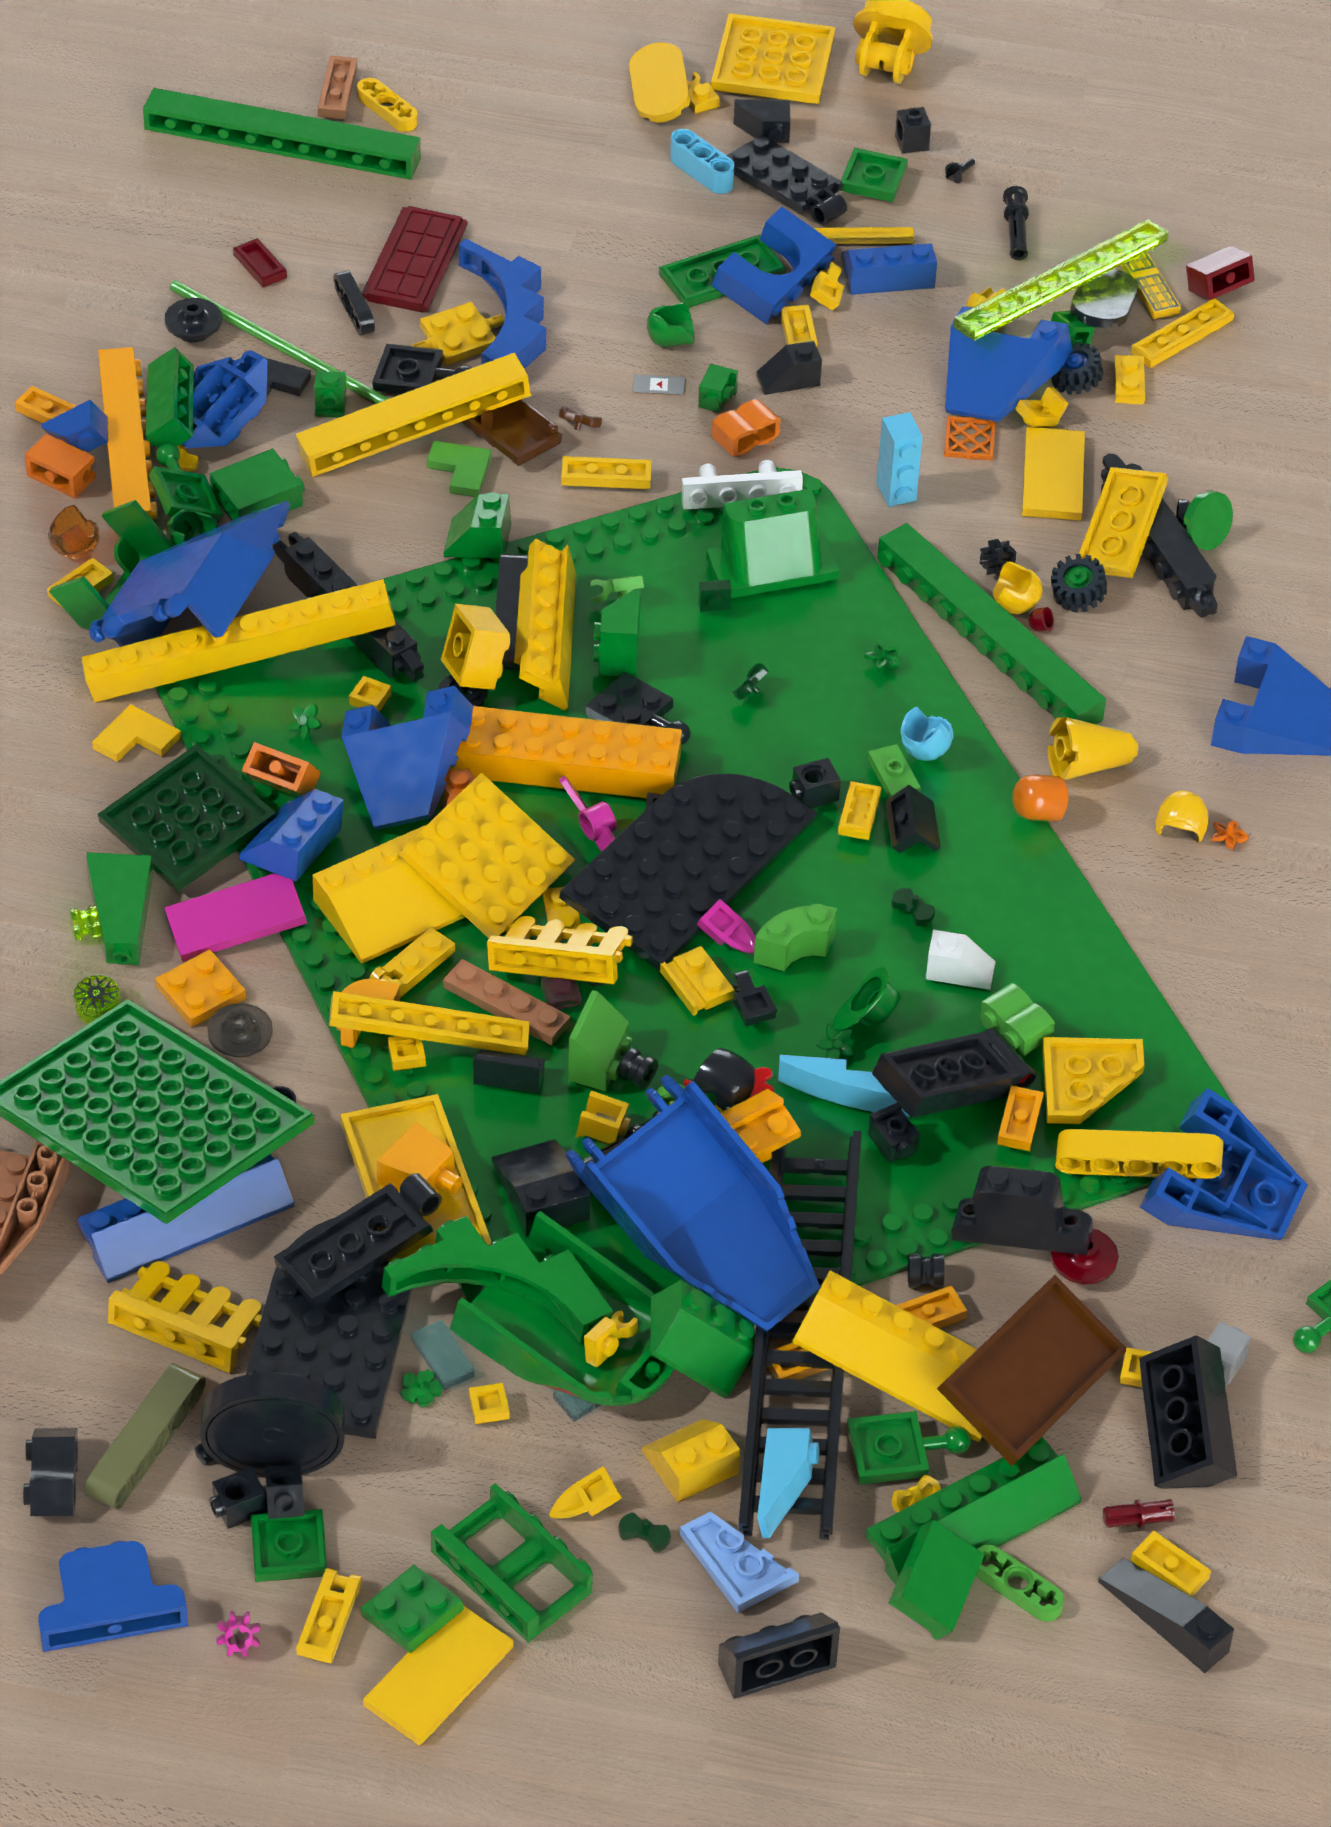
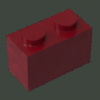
[1186,246,1255,301]

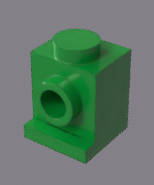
[1051,311,1095,347]
[698,363,738,413]
[314,371,347,418]

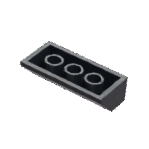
[1139,1335,1237,1488]

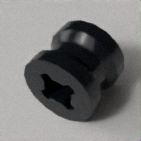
[618,1048,658,1089]

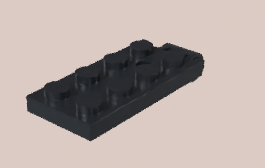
[726,135,847,226]
[274,1173,442,1307]

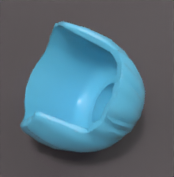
[900,707,954,761]

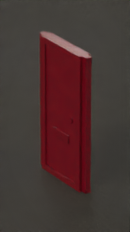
[362,206,468,313]

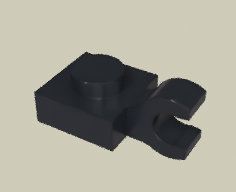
[733,970,777,1027]

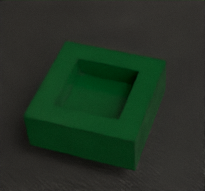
[698,580,731,612]

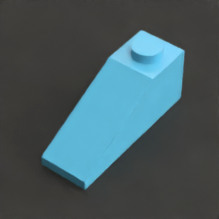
[757,1428,819,1538]

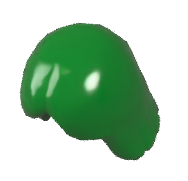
[647,302,695,347]

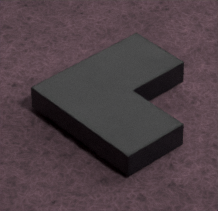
[264,357,311,398]

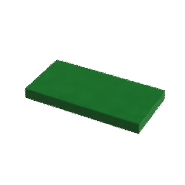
[659,234,787,308]

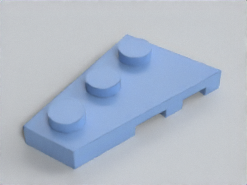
[680,1511,799,1613]

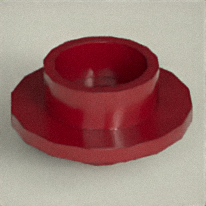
[1050,1229,1119,1285]

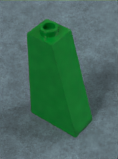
[86,852,153,965]

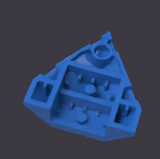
[181,350,268,449]

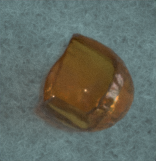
[48,505,100,559]

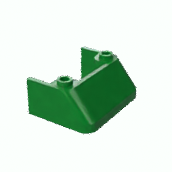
[49,500,174,630]

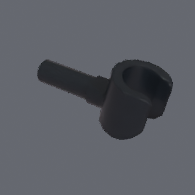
[945,158,975,184]

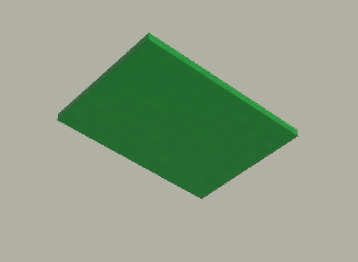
[0,999,315,1225]

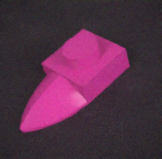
[697,899,755,954]

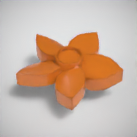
[1211,821,1249,851]

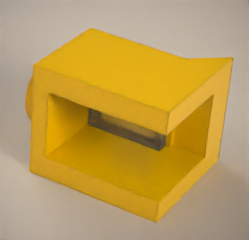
[576,1091,631,1144]

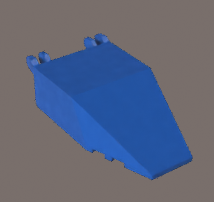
[88,501,290,647]
[566,1075,820,1332]

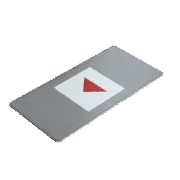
[633,374,685,395]

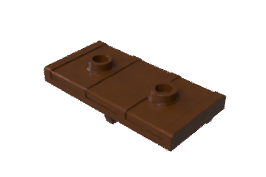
[462,399,562,466]

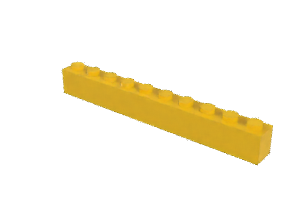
[81,579,396,702]

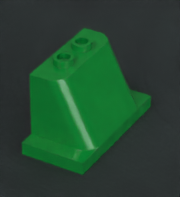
[706,488,840,598]

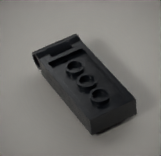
[872,1028,1036,1118]

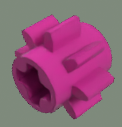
[216,1610,261,1657]

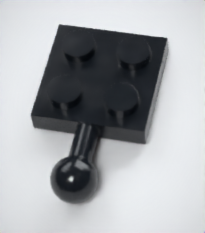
[372,344,472,394]
[585,672,691,745]

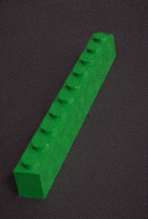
[143,87,421,180]
[877,523,1106,724]

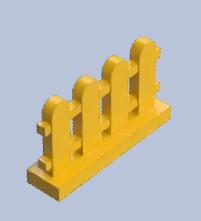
[487,916,633,984]
[108,1261,262,1374]

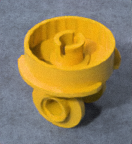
[853,0,933,84]

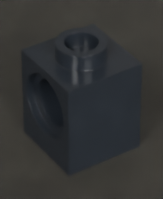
[895,107,931,154]
[789,758,841,808]
[265,1464,305,1519]
[209,1466,267,1529]

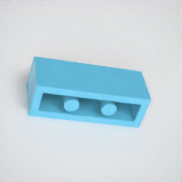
[876,412,923,507]

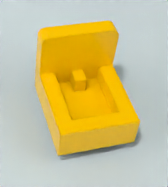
[1015,387,1068,427]

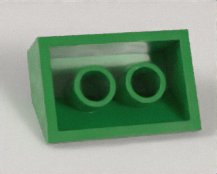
[651,1280,754,1398]

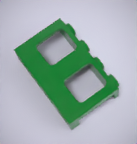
[431,1483,593,1643]

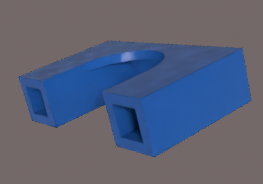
[711,206,836,324]

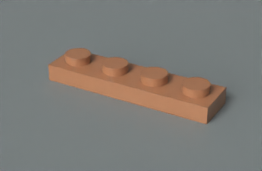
[443,959,571,1046]

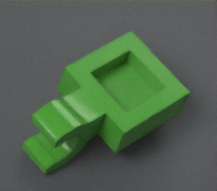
[588,575,644,603]

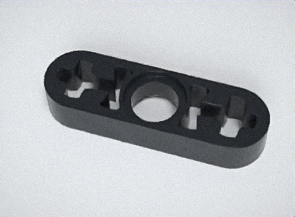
[333,270,375,335]

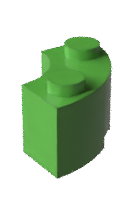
[754,904,838,972]

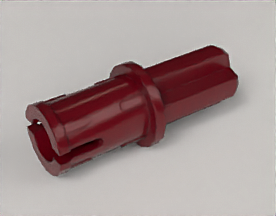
[1102,1499,1175,1528]

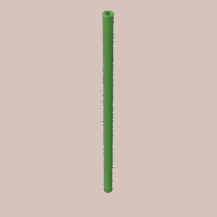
[170,280,390,404]

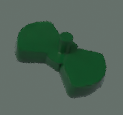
[733,663,769,700]
[891,888,935,926]
[618,1512,671,1553]

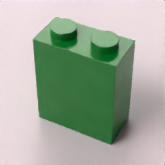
[210,448,305,521]

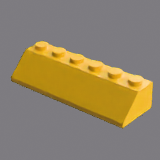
[792,1270,982,1442]

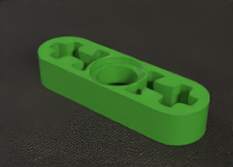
[976,1545,1064,1622]

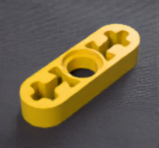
[357,78,418,132]

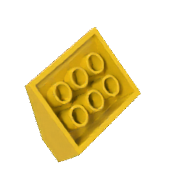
[312,825,465,964]

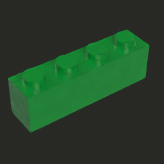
[145,347,194,448]

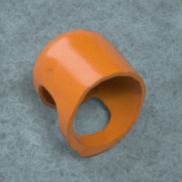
[1012,774,1068,822]

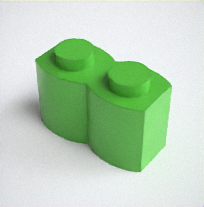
[980,983,1055,1056]

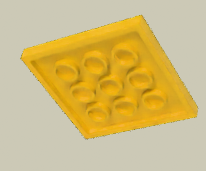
[711,13,836,104]
[398,773,575,938]

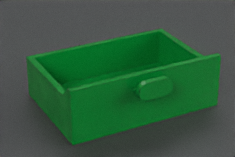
[888,1519,984,1640]

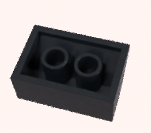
[718,1612,840,1699]

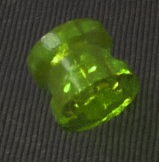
[69,905,101,941]

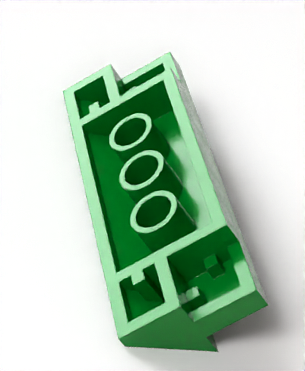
[865,1436,1081,1585]

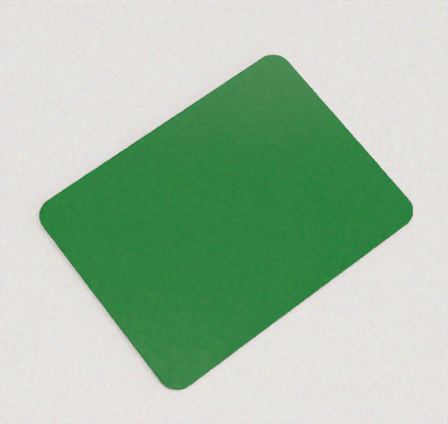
[156,467,1233,1385]

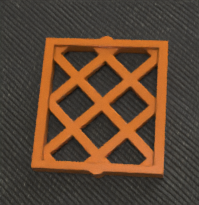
[944,416,995,461]

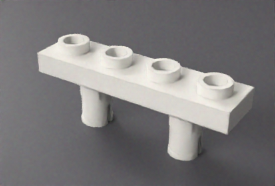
[682,460,803,510]

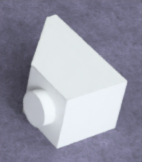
[926,930,995,990]

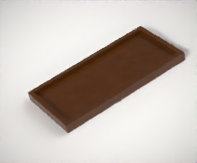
[937,1275,1126,1466]

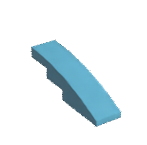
[778,1055,910,1117]

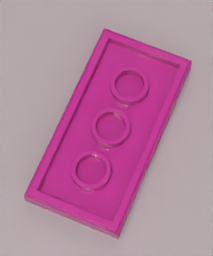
[164,873,307,962]

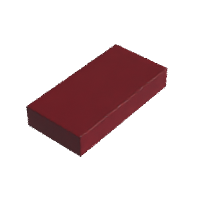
[233,238,287,288]

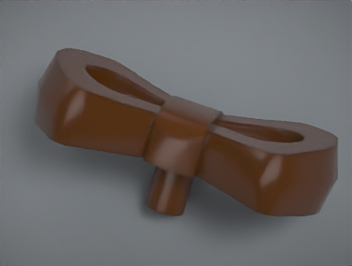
[559,406,602,431]

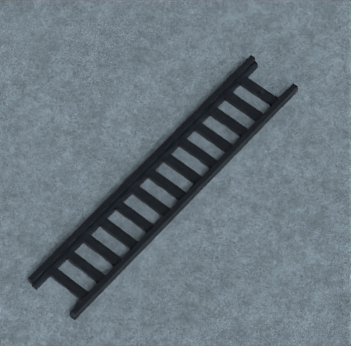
[739,1131,862,1540]

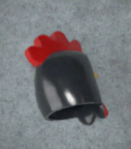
[683,1048,774,1113]

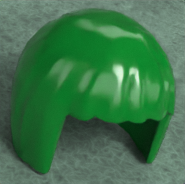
[166,509,217,546]

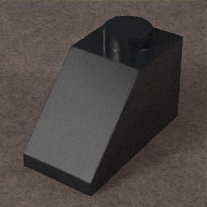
[733,99,791,143]
[756,340,822,395]

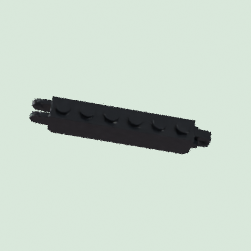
[1101,453,1218,618]
[272,532,424,682]

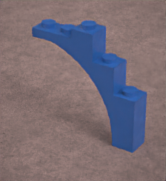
[459,238,547,369]

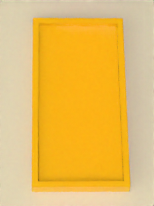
[340,1094,492,1263]

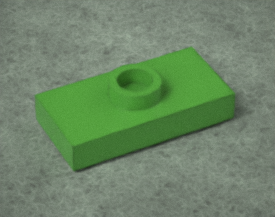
[868,744,921,798]

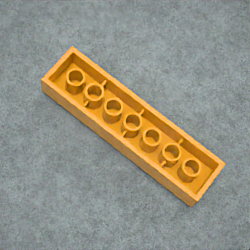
[448,706,682,798]

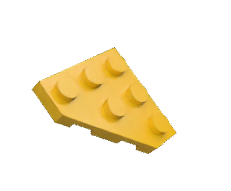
[1042,1037,1145,1124]

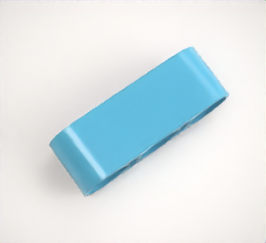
[670,129,734,194]

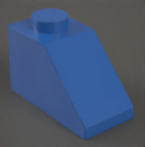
[42,400,108,452]

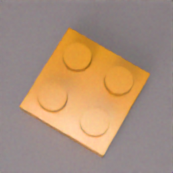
[155,949,246,1028]

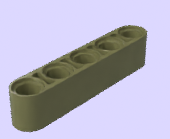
[84,1363,206,1510]

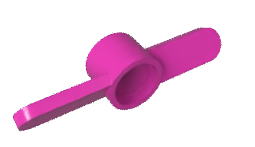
[559,775,617,852]

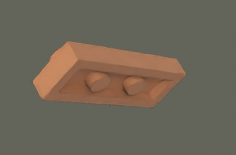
[318,55,358,119]

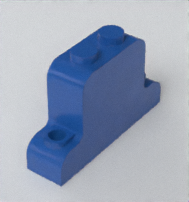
[38,1541,188,1652]

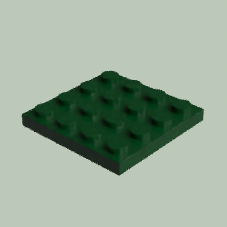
[97,744,277,892]

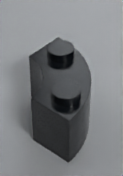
[23,1428,78,1516]

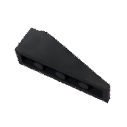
[1098,1558,1234,1673]

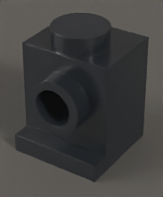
[868,1102,920,1163]

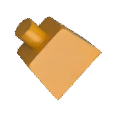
[377,1122,463,1195]

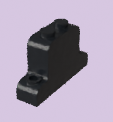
[951,1166,1094,1255]

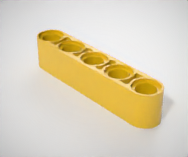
[1055,1129,1224,1179]

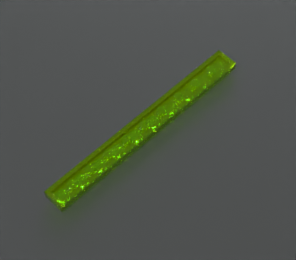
[953,219,1169,340]

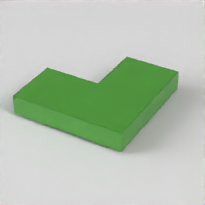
[427,441,491,497]

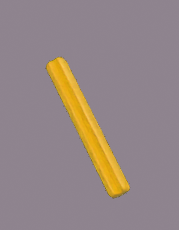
[814,227,915,244]

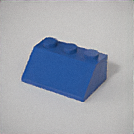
[841,243,937,295]
[239,789,344,881]

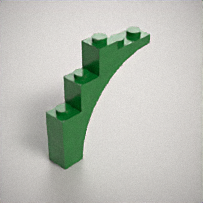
[382,1216,613,1344]

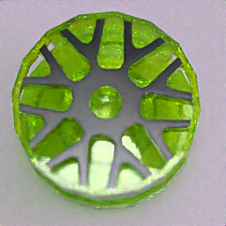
[73,975,121,1024]

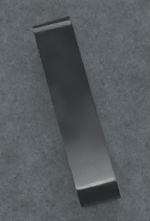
[495,554,528,671]

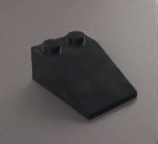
[491,1139,591,1238]

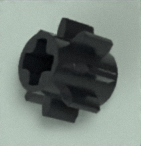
[979,539,1017,577]

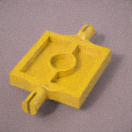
[412,301,505,366]

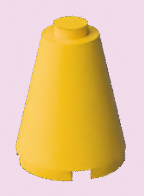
[1047,717,1139,780]

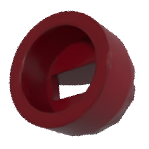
[1028,607,1054,632]

